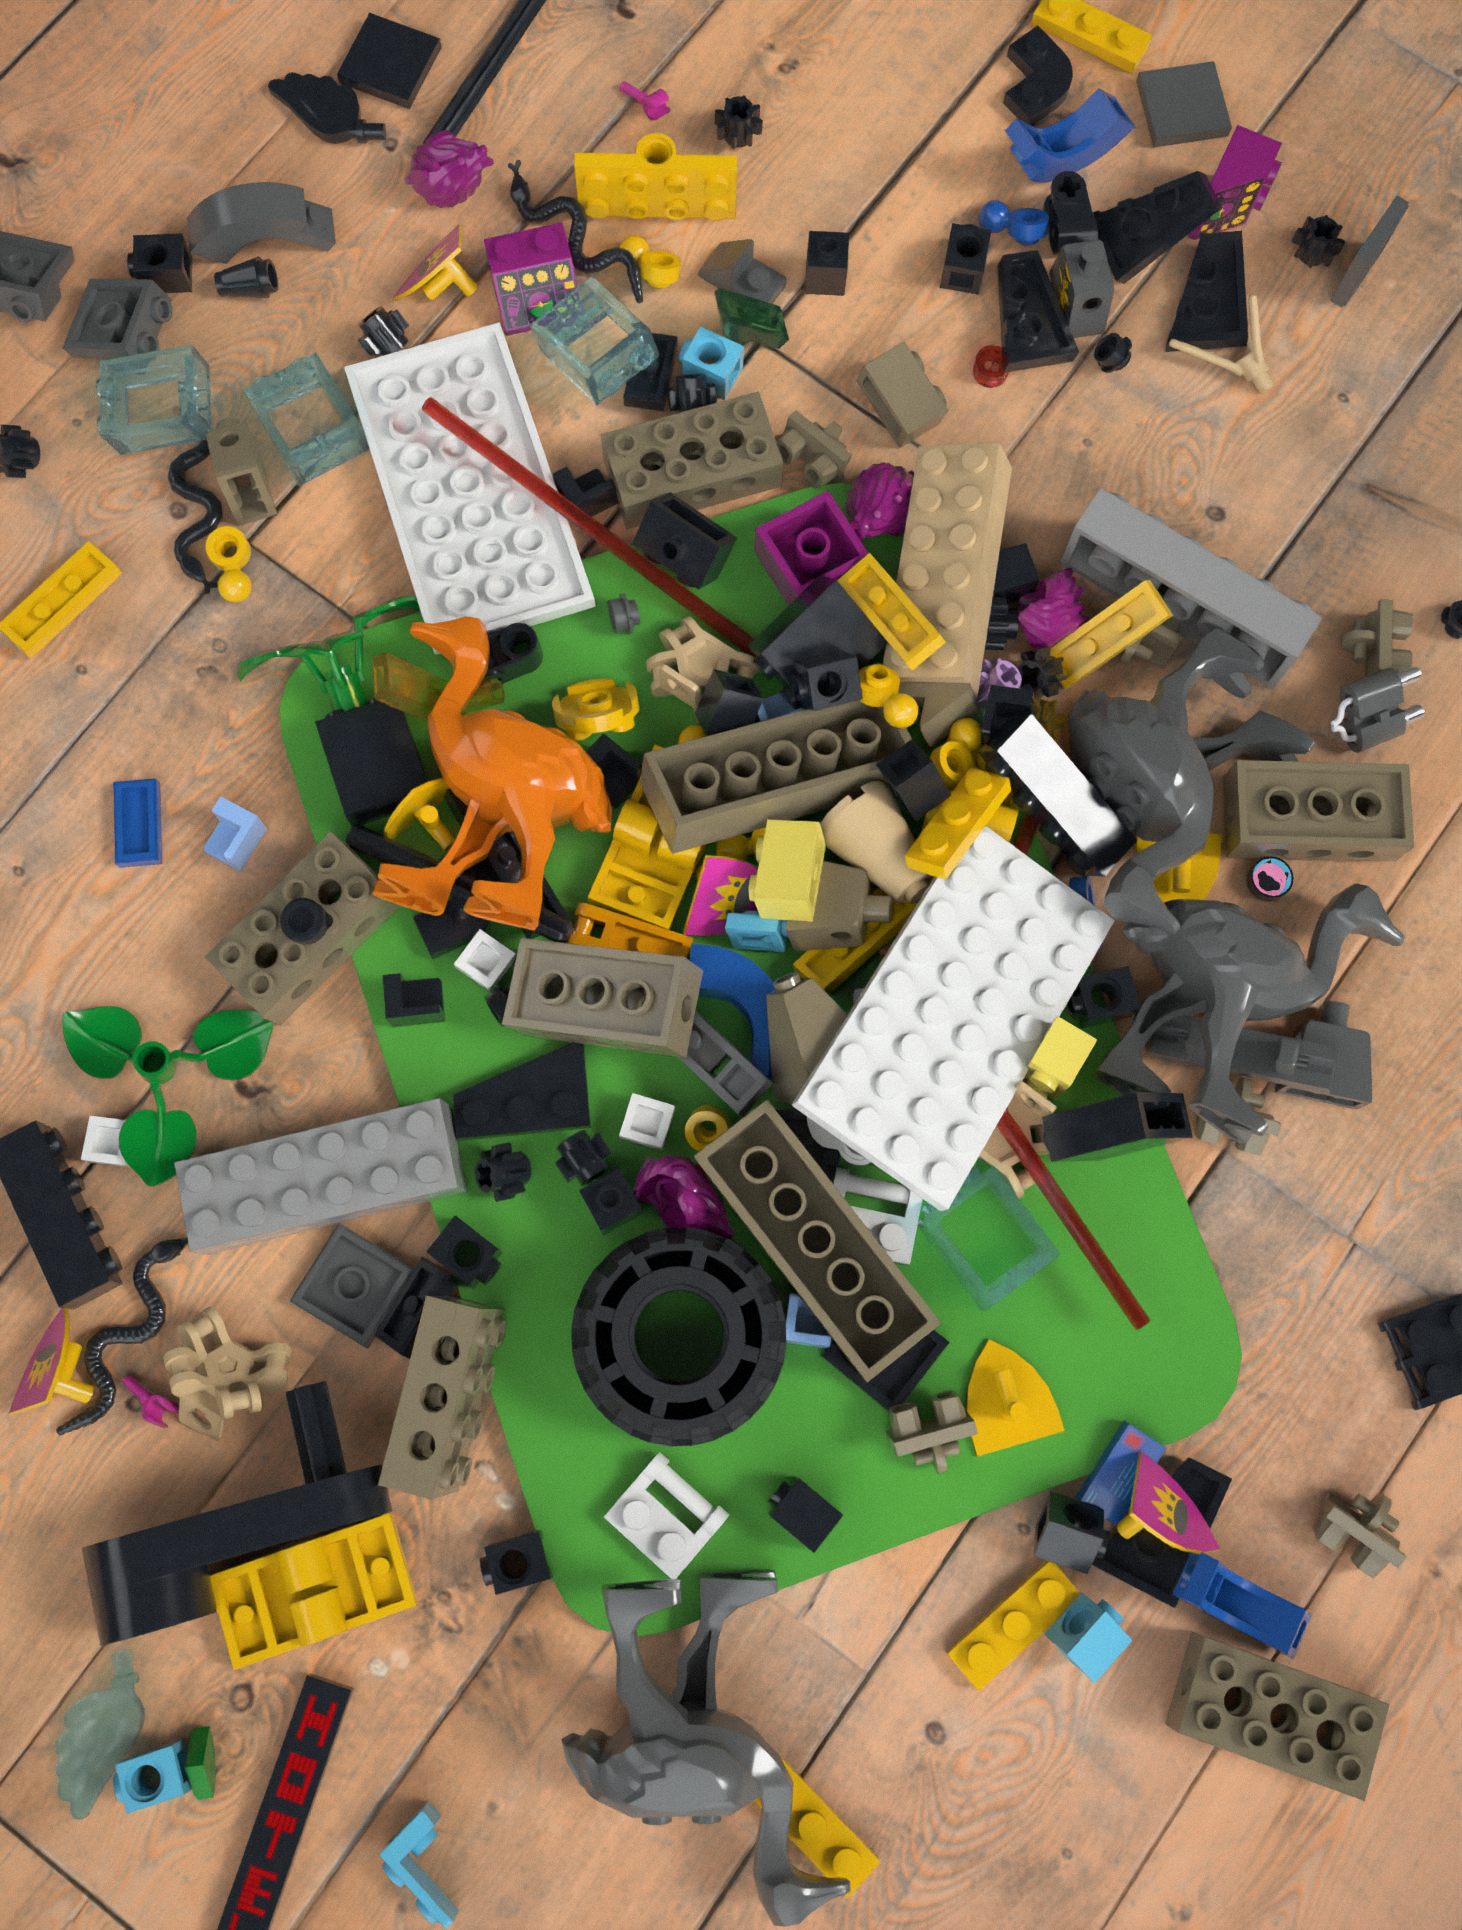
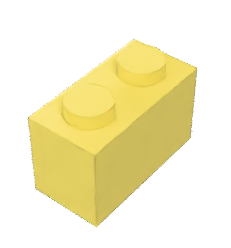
[749,819,826,922]
[1022,1016,1097,1100]

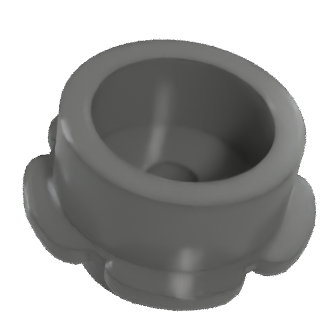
[608,593,640,635]

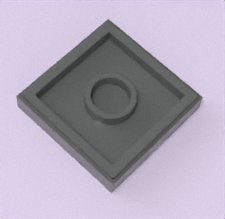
[1136,61,1232,147]
[1330,196,1409,307]
[290,1223,415,1348]

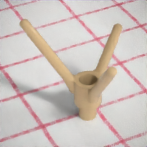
[1169,294,1274,394]

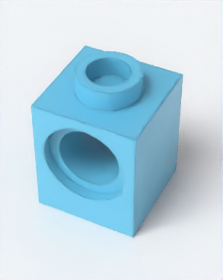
[679,326,744,400]
[1044,1592,1133,1683]
[113,1738,192,1814]

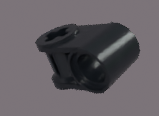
[1043,171,1098,255]
[475,623,543,693]

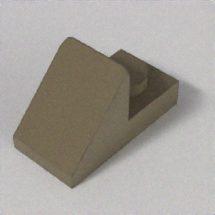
[898,682,979,747]

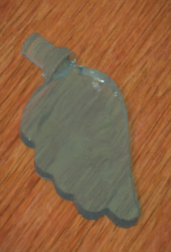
[55,1649,145,1820]

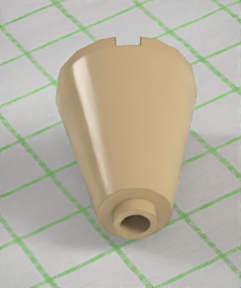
[820,780,932,903]

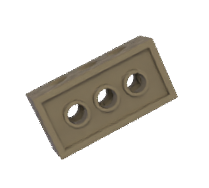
[601,391,784,530]
[1223,760,1414,862]
[205,831,400,1026]
[502,938,703,1058]
[378,1296,506,1500]
[1165,1631,1390,1801]

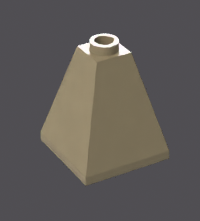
[766,972,847,1104]

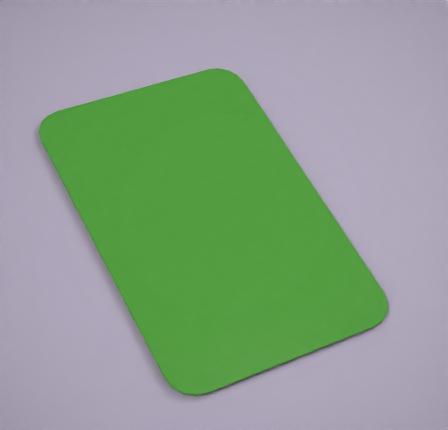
[279,483,1242,1637]

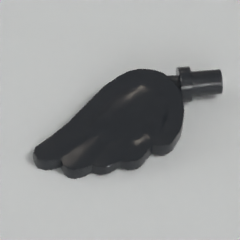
[268,72,386,144]

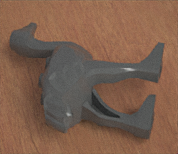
[1068,627,1315,935]
[1093,883,1405,1144]
[561,1570,851,1927]

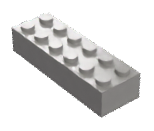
[1060,488,1323,689]
[175,1098,468,1255]

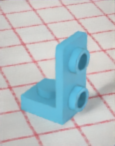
[725,911,788,952]
[379,1801,459,1929]

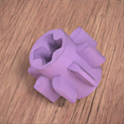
[977,657,1022,707]

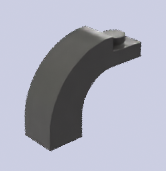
[187,182,336,264]

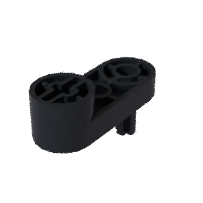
[82,1381,392,1646]

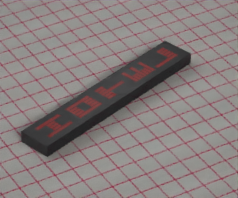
[217,1673,354,1930]

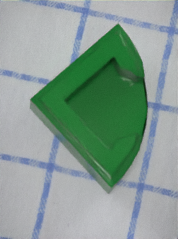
[185,1726,216,1800]

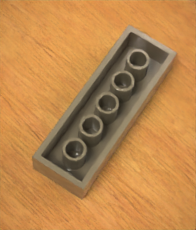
[640,700,912,854]
[694,1100,941,1382]

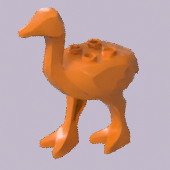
[372,616,613,931]

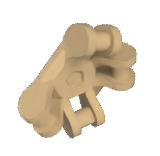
[646,616,759,724]
[979,1080,1057,1201]
[163,1306,292,1441]

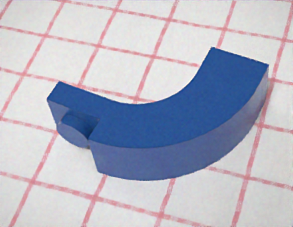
[1005,88,1135,182]
[690,944,775,1079]
[1173,1552,1312,1659]

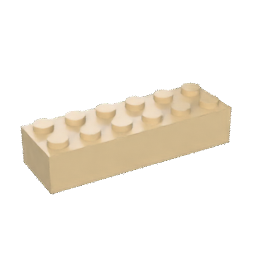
[883,442,1012,698]

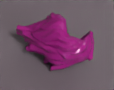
[405,131,494,208]
[845,462,914,540]
[1017,567,1089,649]
[633,1155,735,1240]

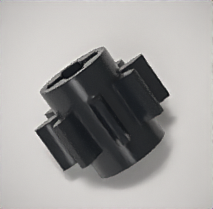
[715,95,763,149]
[1291,215,1345,268]
[358,306,409,356]
[667,374,717,413]
[0,424,40,478]
[985,597,1018,650]
[1016,647,1068,700]
[555,1130,611,1186]
[475,1142,531,1202]

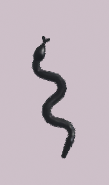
[508,160,644,303]
[167,403,223,594]
[56,1238,188,1435]

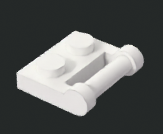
[833,1167,923,1266]
[604,1452,730,1579]

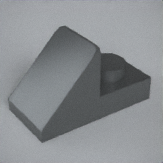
[698,239,786,316]

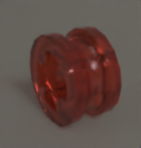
[973,345,1008,388]

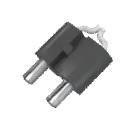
[1331,666,1425,753]

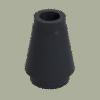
[214,256,278,298]

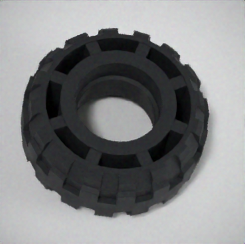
[571,1227,787,1447]

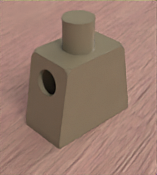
[206,418,278,526]
[786,861,894,951]

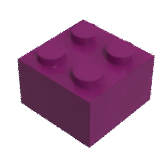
[754,490,868,606]

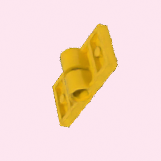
[574,133,737,221]
[588,745,707,930]
[210,1513,419,1670]

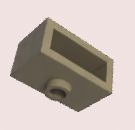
[856,342,948,448]

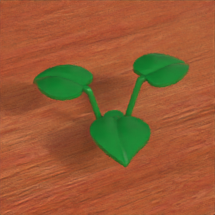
[237,596,421,712]
[62,1006,274,1187]

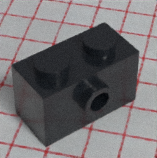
[632,492,737,589]

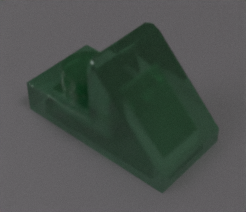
[714,288,789,349]

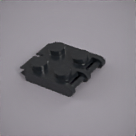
[1377,1293,1462,1411]

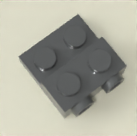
[0,231,75,323]
[62,279,172,369]

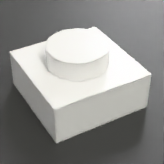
[454,929,517,992]
[619,1093,675,1151]
[81,1116,130,1167]

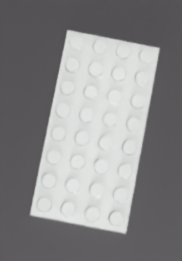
[344,322,596,655]
[792,826,1115,1211]

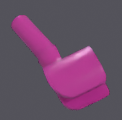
[620,81,671,121]
[122,1374,179,1428]

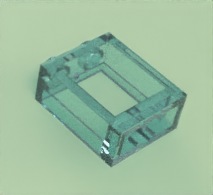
[529,276,659,405]
[96,344,212,455]
[244,352,370,487]
[917,1166,1061,1312]

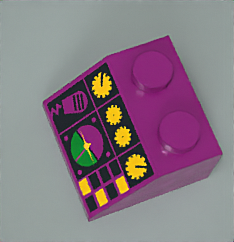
[1188,125,1282,240]
[484,222,584,336]

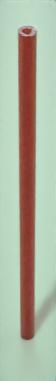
[422,397,757,658]
[878,942,1151,1330]

